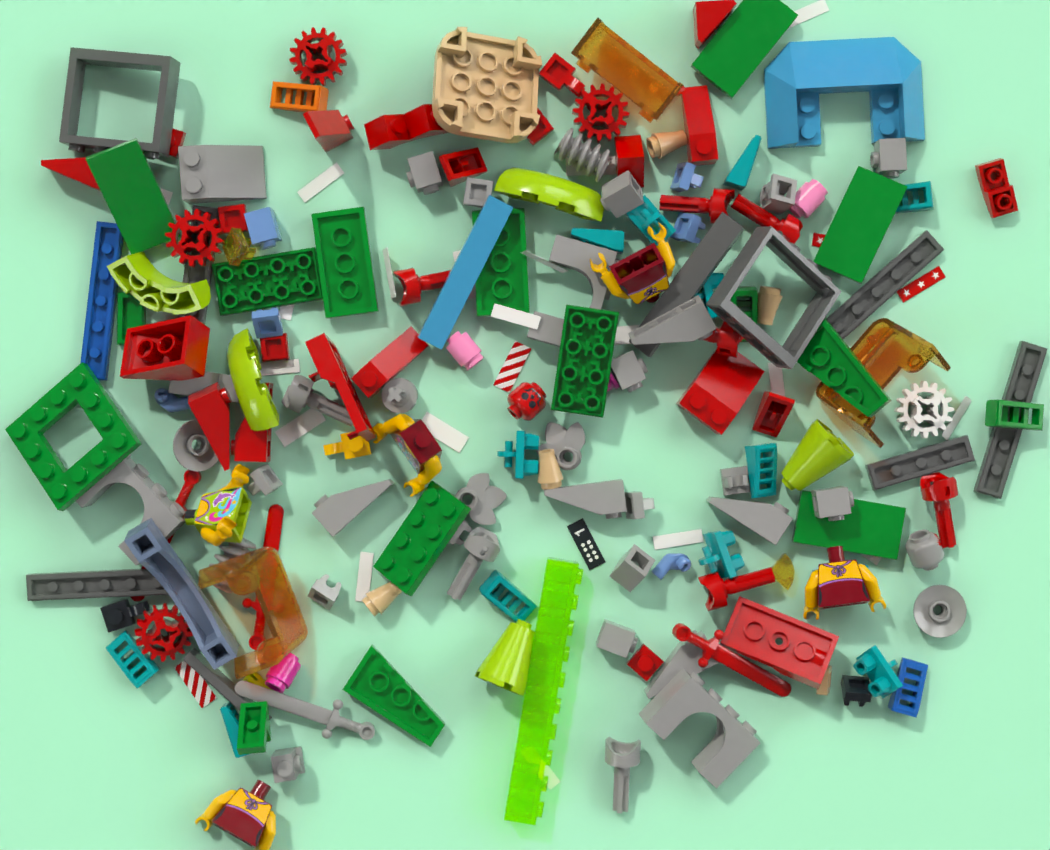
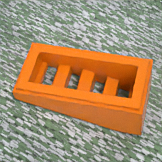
[270,81,329,113]

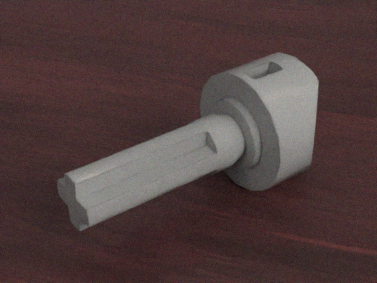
[282,375,353,426]
[381,378,418,413]
[447,526,500,600]
[605,737,641,813]

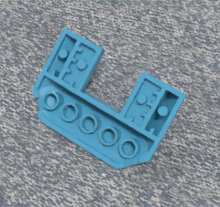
[764,37,925,149]

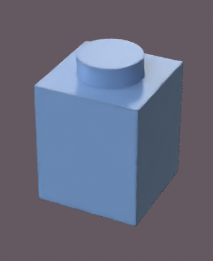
[244,207,282,250]

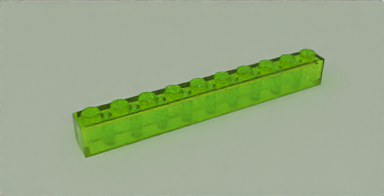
[504,557,583,825]

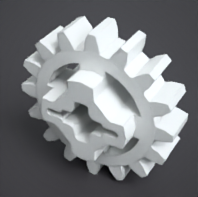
[894,381,954,438]

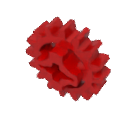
[289,27,347,86]
[572,83,630,143]
[165,209,225,267]
[134,603,193,662]

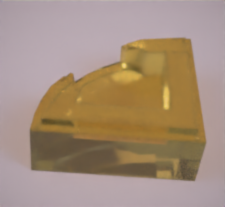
[772,553,794,590]

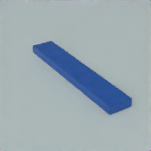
[80,221,124,381]

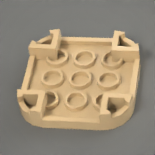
[432,27,542,143]

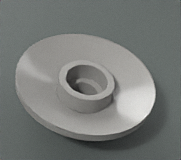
[173,419,218,471]
[913,585,967,638]

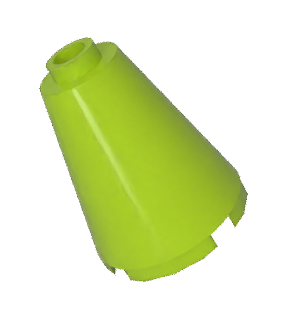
[781,419,854,491]
[475,619,535,696]

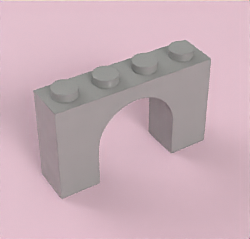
[527,234,620,347]
[76,454,185,565]
[639,668,760,789]

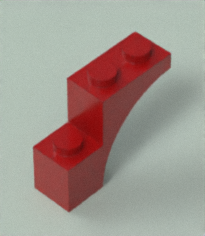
[364,104,450,150]

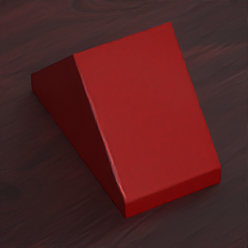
[693,0,737,49]
[614,135,644,188]
[439,147,488,187]
[752,391,795,438]

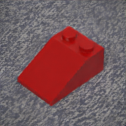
[120,315,210,381]
[676,348,765,435]

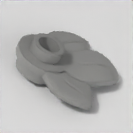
[536,422,585,470]
[455,473,507,525]

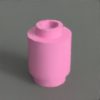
[789,179,828,218]
[446,331,484,371]

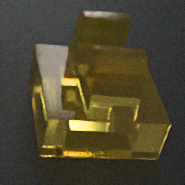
[222,228,256,266]

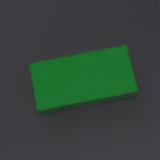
[117,292,146,345]

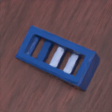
[888,657,928,718]

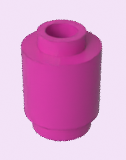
[265,652,301,693]

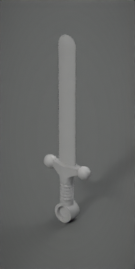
[234,680,375,740]

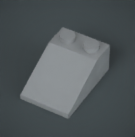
[178,145,267,204]

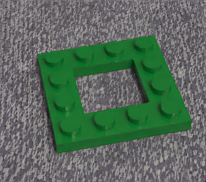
[5,362,142,511]

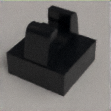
[841,675,872,707]

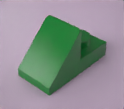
[237,701,271,755]

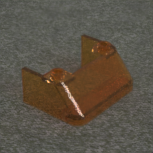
[571,17,685,123]
[816,318,951,448]
[199,547,308,679]

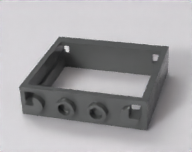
[59,47,181,160]
[706,226,842,369]

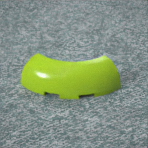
[494,167,604,222]
[107,251,211,315]
[227,328,279,431]

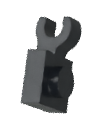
[100,599,150,633]

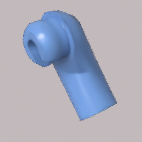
[154,388,191,413]
[651,553,691,580]

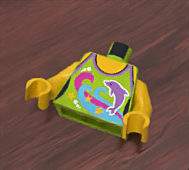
[185,464,252,546]

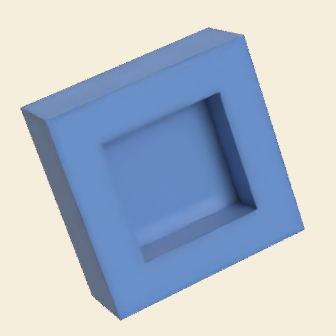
[670,162,704,192]
[670,213,706,243]
[252,307,283,339]

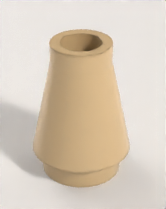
[646,130,687,159]
[757,286,782,325]
[538,449,564,489]
[362,581,402,617]

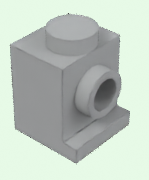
[760,173,797,215]
[271,746,305,783]

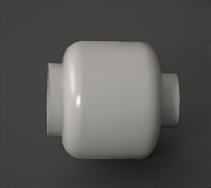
[905,529,944,571]

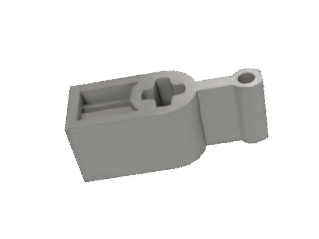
[168,371,239,403]

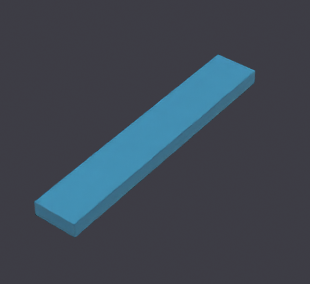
[418,195,513,350]

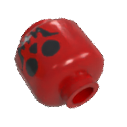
[507,382,547,421]

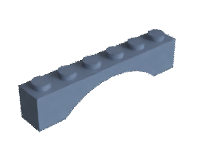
[124,518,239,670]

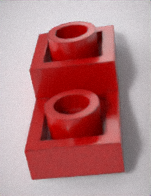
[975,158,1018,218]

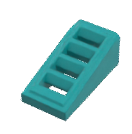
[723,135,762,191]
[895,181,934,214]
[571,228,625,254]
[745,443,777,499]
[479,570,537,622]
[106,630,161,689]
[220,702,249,758]

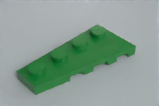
[797,319,892,418]

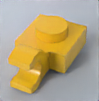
[323,431,372,460]

